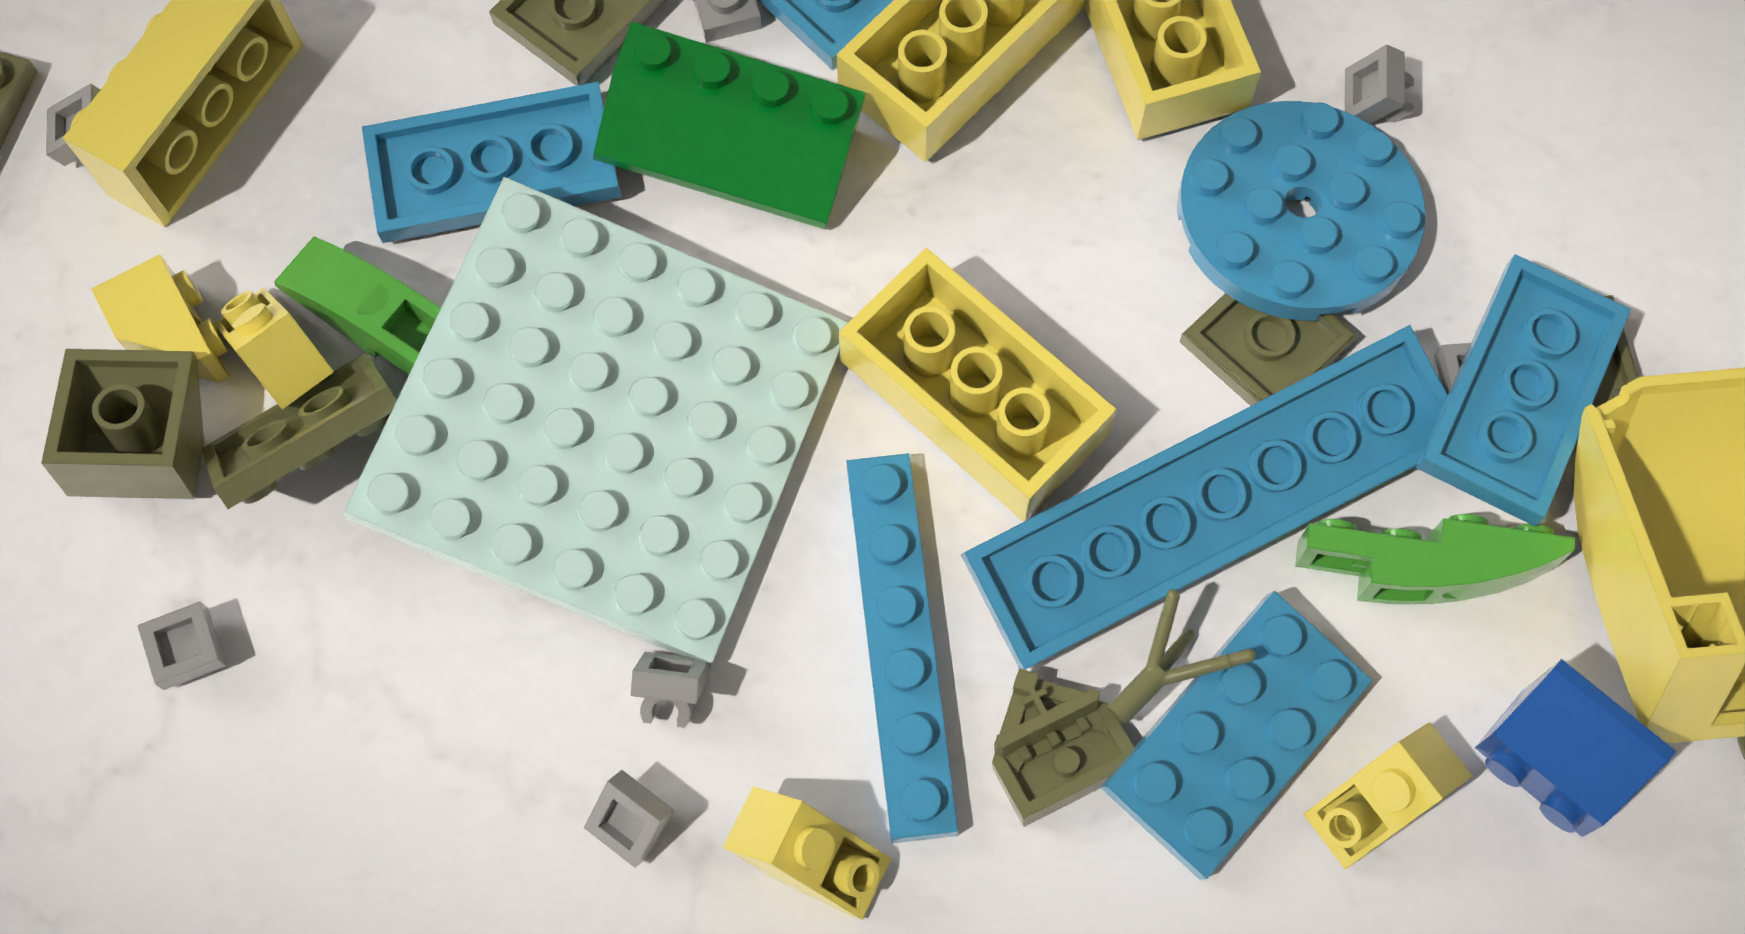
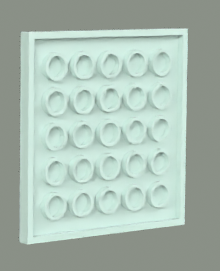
[343,177,848,667]

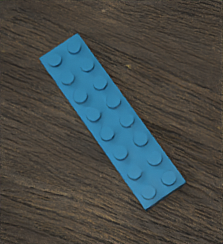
[960,325,1448,670]

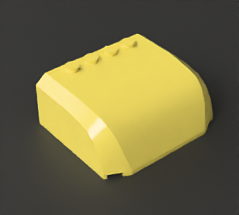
[1574,367,1745,743]

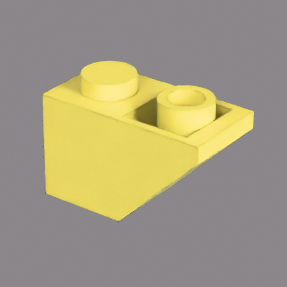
[91,254,230,383]
[214,287,334,410]
[1303,722,1473,869]
[723,786,891,920]

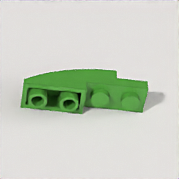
[274,236,441,375]
[1295,514,1575,604]

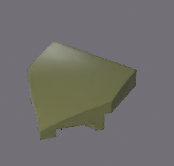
[992,668,1135,827]

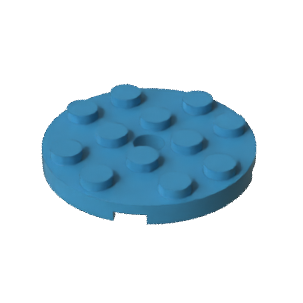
[1177,101,1426,321]

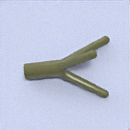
[1107,589,1256,725]

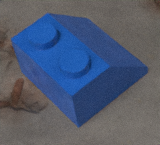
[1474,659,1676,837]

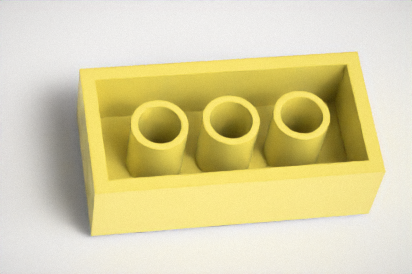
[63,0,303,228]
[836,0,1084,162]
[1083,0,1261,140]
[839,247,1117,522]

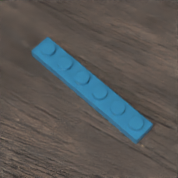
[846,453,958,844]

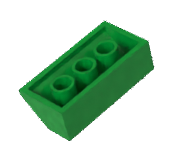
[593,21,866,230]

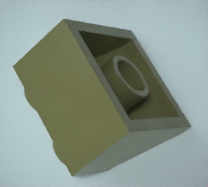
[41,348,204,499]

